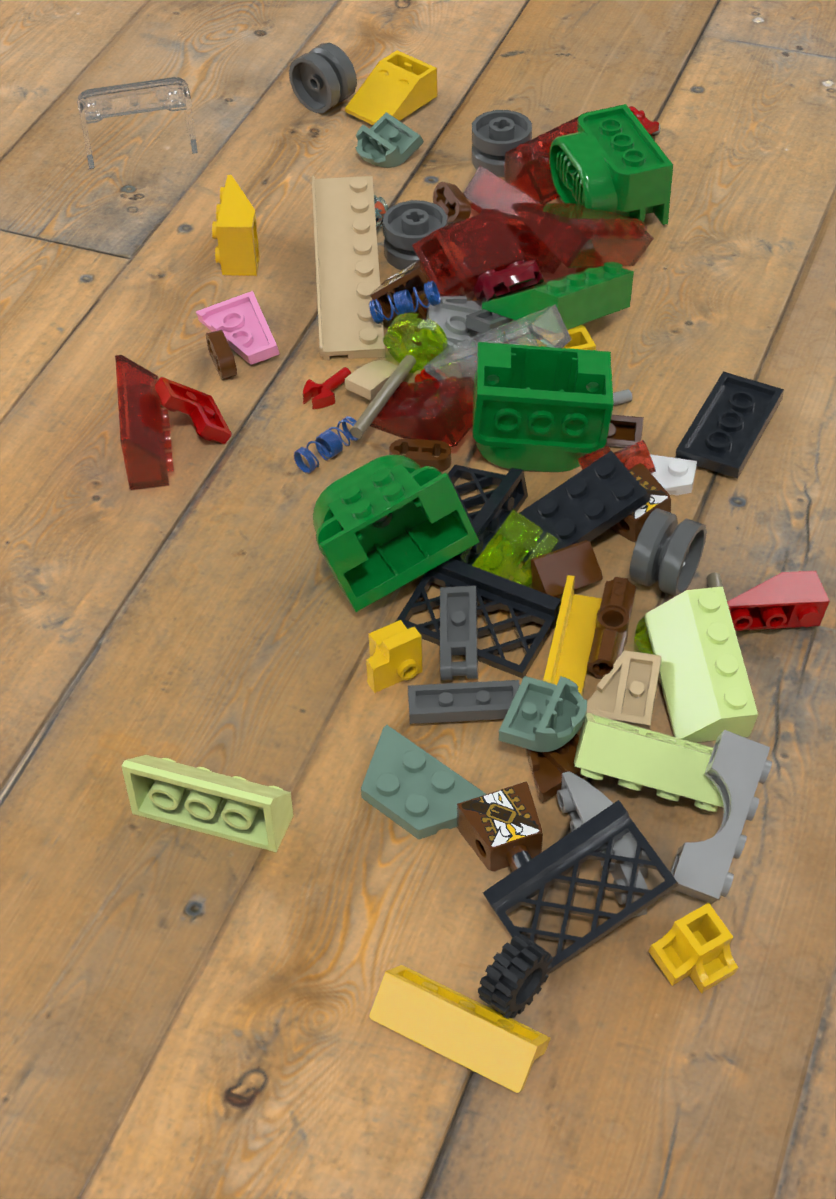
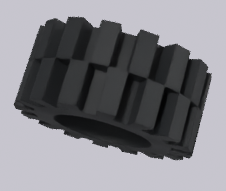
[478,934,553,1019]

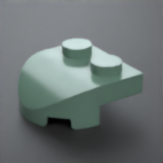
[355,112,424,168]
[499,676,587,752]

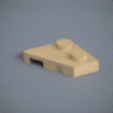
[587,650,661,730]

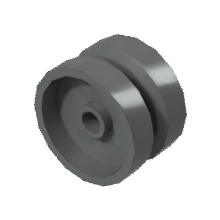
[289,43,357,113]
[472,110,532,177]
[383,200,448,270]
[629,508,707,596]

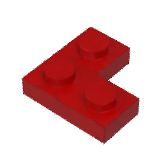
[154,377,232,444]

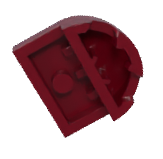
[473,259,544,301]

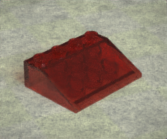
[511,203,654,268]

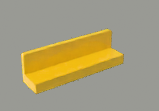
[543,575,602,696]
[369,965,551,1093]

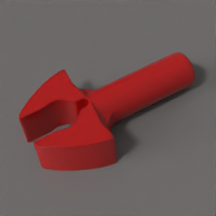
[303,367,351,409]

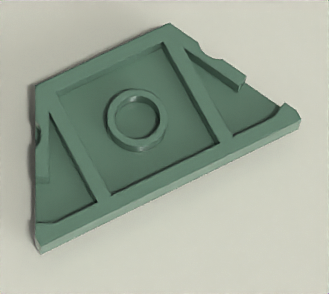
[361,725,486,840]

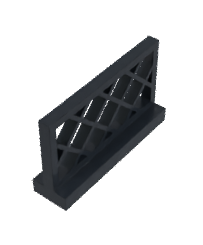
[448,465,528,567]
[395,558,561,679]
[483,800,678,975]

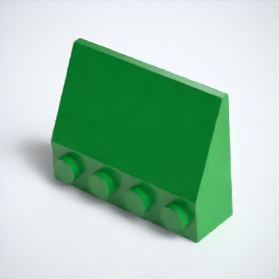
[482,262,634,334]

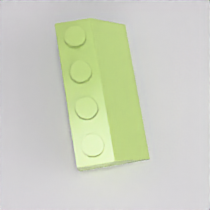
[644,586,758,743]
[574,713,724,812]
[121,755,294,852]

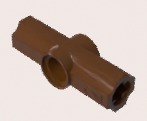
[587,577,636,679]

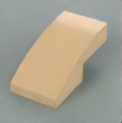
[345,360,409,400]

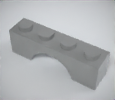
[670,730,772,904]

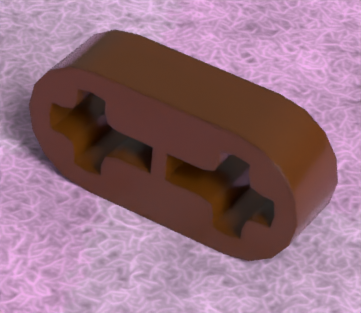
[433,182,471,225]
[206,330,237,379]
[389,439,451,472]

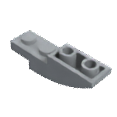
[557,771,649,918]

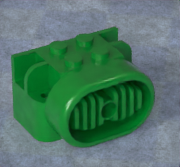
[549,104,673,225]
[473,342,614,472]
[313,455,480,612]

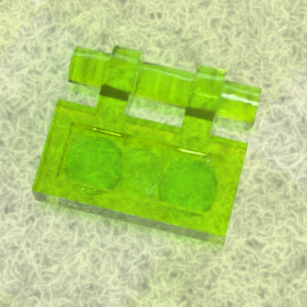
[472,510,559,587]

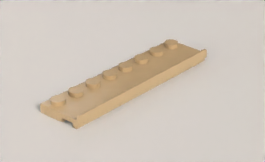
[312,176,385,360]

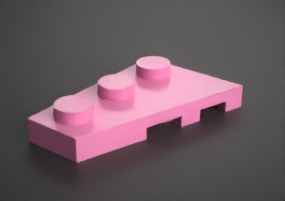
[196,291,280,365]

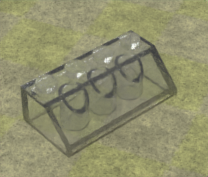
[424,304,572,390]

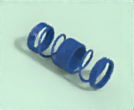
[369,281,441,324]
[294,416,360,473]

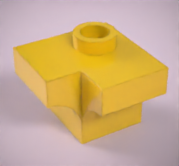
[366,620,423,693]
[648,903,739,994]

